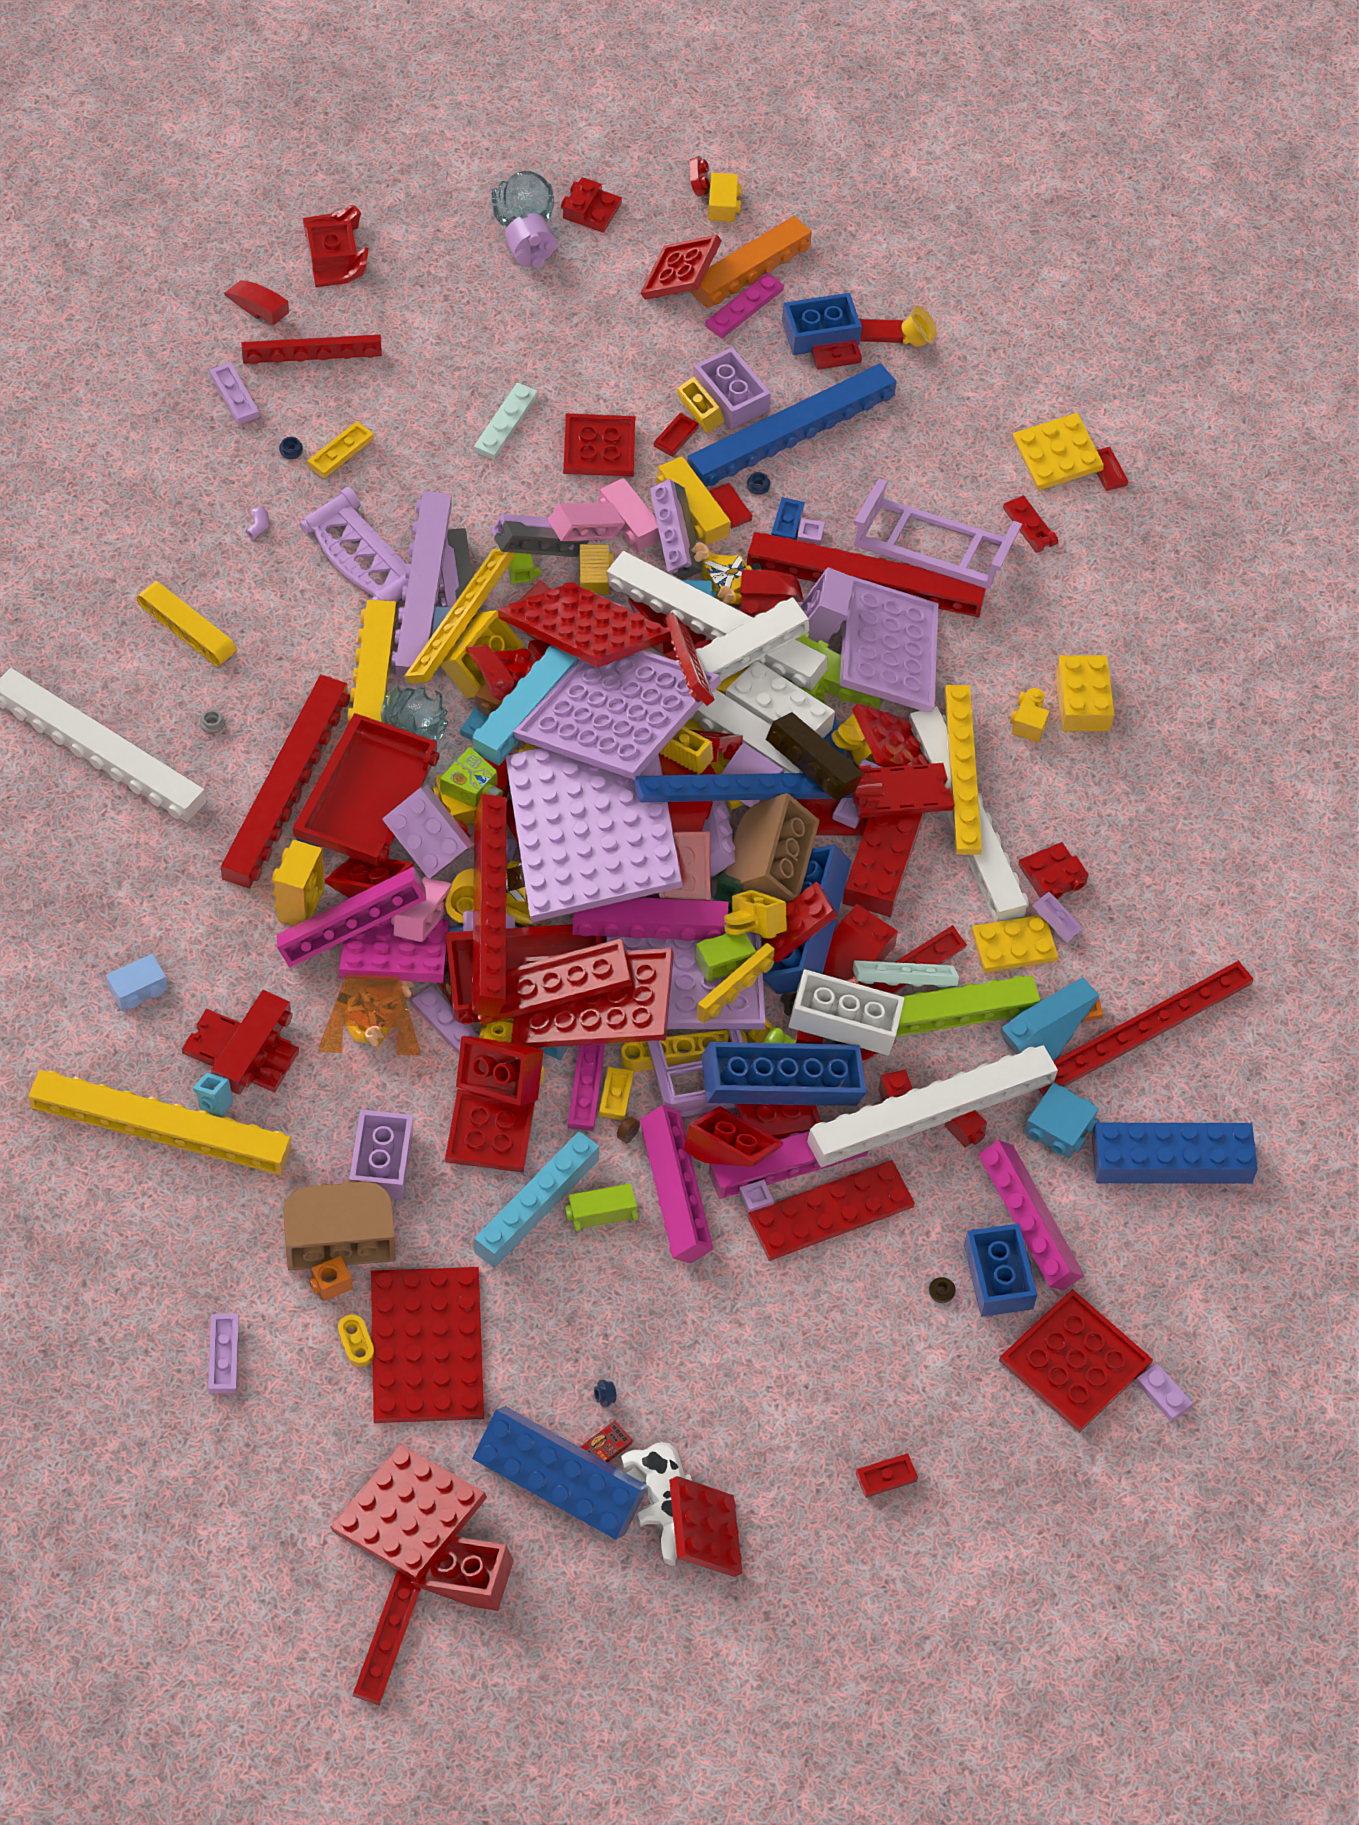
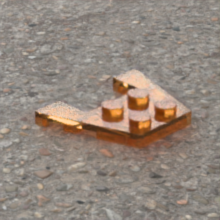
[318,975,421,1056]

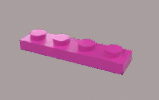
[705,273,784,339]
[568,1044,606,1131]

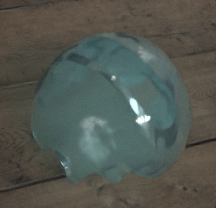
[491,171,554,228]
[381,685,448,741]

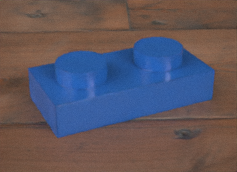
[771,497,805,540]

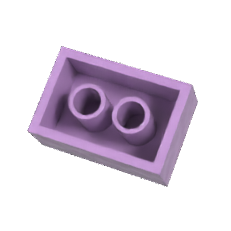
[693,347,771,430]
[795,567,855,644]
[382,785,474,879]
[349,1110,414,1200]

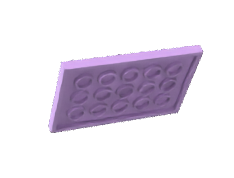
[839,576,939,712]

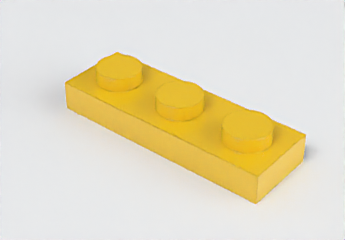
[307,421,374,479]

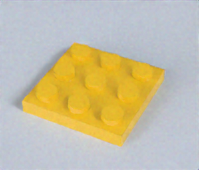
[1013,412,1104,491]

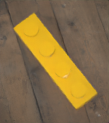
[696,943,775,1024]

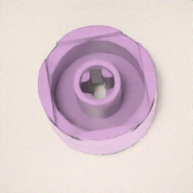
[505,213,558,268]

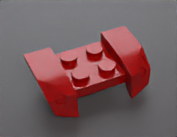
[303,205,369,287]
[740,570,804,618]
[466,639,551,701]

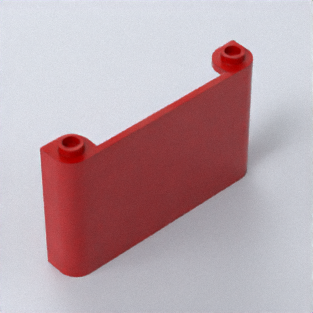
[293,713,440,867]
[445,924,602,1025]

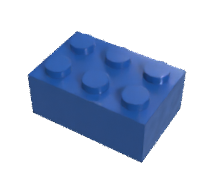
[782,293,862,355]
[964,1224,1037,1317]

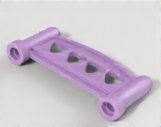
[299,487,409,602]

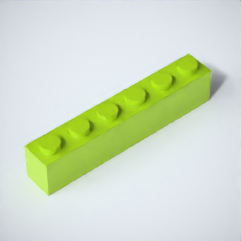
[896,975,1041,1037]

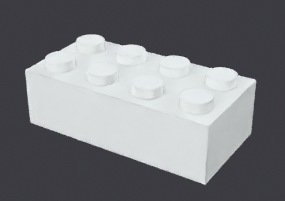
[726,661,835,738]
[788,969,904,1056]

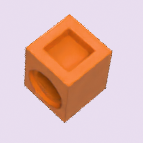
[309,1256,353,1301]

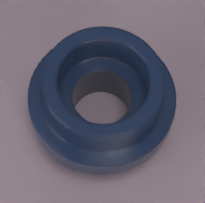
[279,437,303,459]
[747,472,771,495]
[594,1379,617,1407]

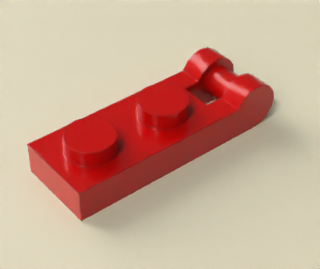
[1003,495,1058,553]

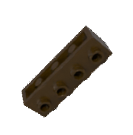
[765,712,864,801]

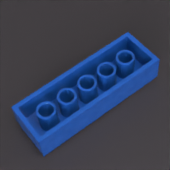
[763,844,852,994]
[701,1042,867,1106]
[1092,1122,1258,1184]
[472,1406,649,1540]

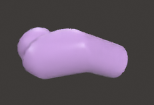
[246,507,269,540]

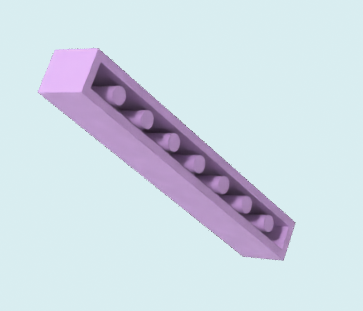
[391,491,452,676]

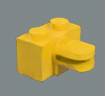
[831,714,877,766]
[724,890,787,938]

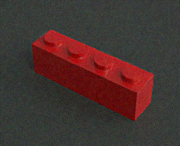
[211,990,293,1095]

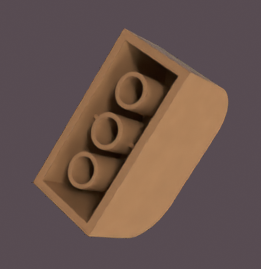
[725,793,820,904]
[283,1181,396,1271]

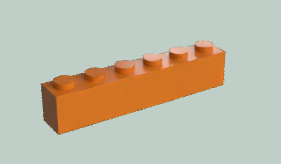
[690,216,812,309]

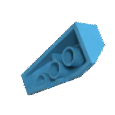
[1001,977,1100,1061]

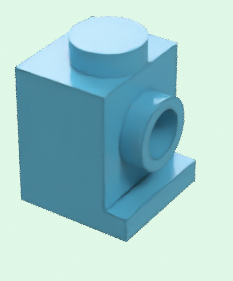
[192,1073,233,1117]

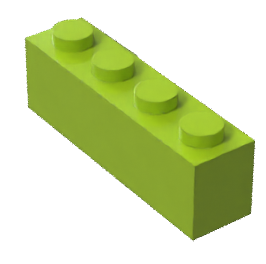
[797,633,884,710]

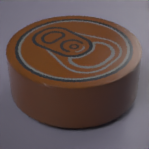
[617,1116,640,1144]

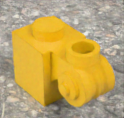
[1009,688,1049,743]

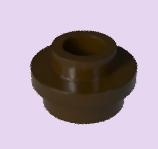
[929,1277,956,1303]

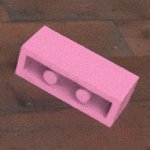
[598,478,661,551]
[548,502,625,541]
[391,877,452,942]

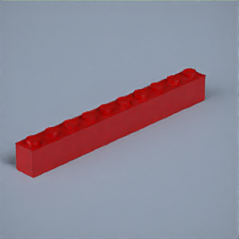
[747,531,986,618]
[220,674,350,889]
[472,793,507,1018]

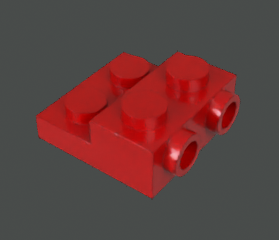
[561,177,622,233]
[1018,842,1089,899]

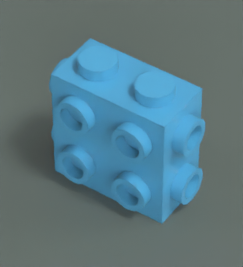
[1024,1082,1099,1159]

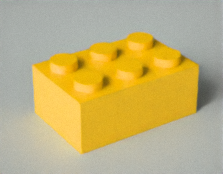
[440,610,524,698]
[1056,655,1114,731]
[272,839,325,926]

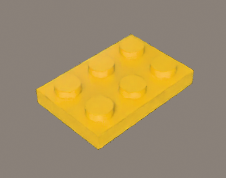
[971,915,1058,973]

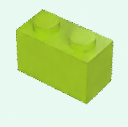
[695,932,756,982]

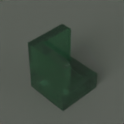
[712,873,744,914]

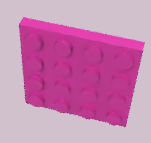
[339,917,449,983]

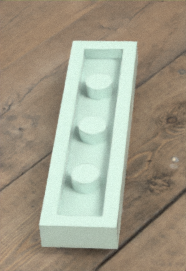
[474,383,538,460]
[853,961,959,988]

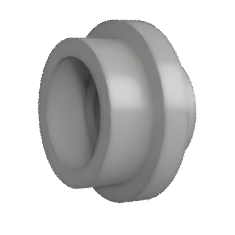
[200,709,225,733]

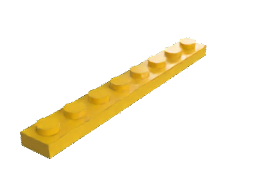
[404,548,516,683]
[945,685,982,855]

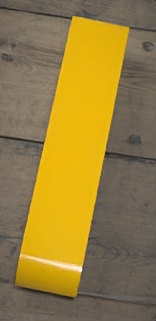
[136,581,237,667]
[620,1030,747,1072]

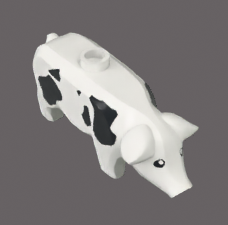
[621,1442,692,1566]

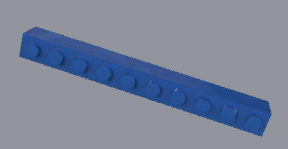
[687,363,897,487]

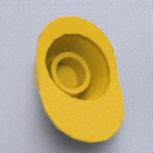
[901,306,937,348]
[445,868,474,924]

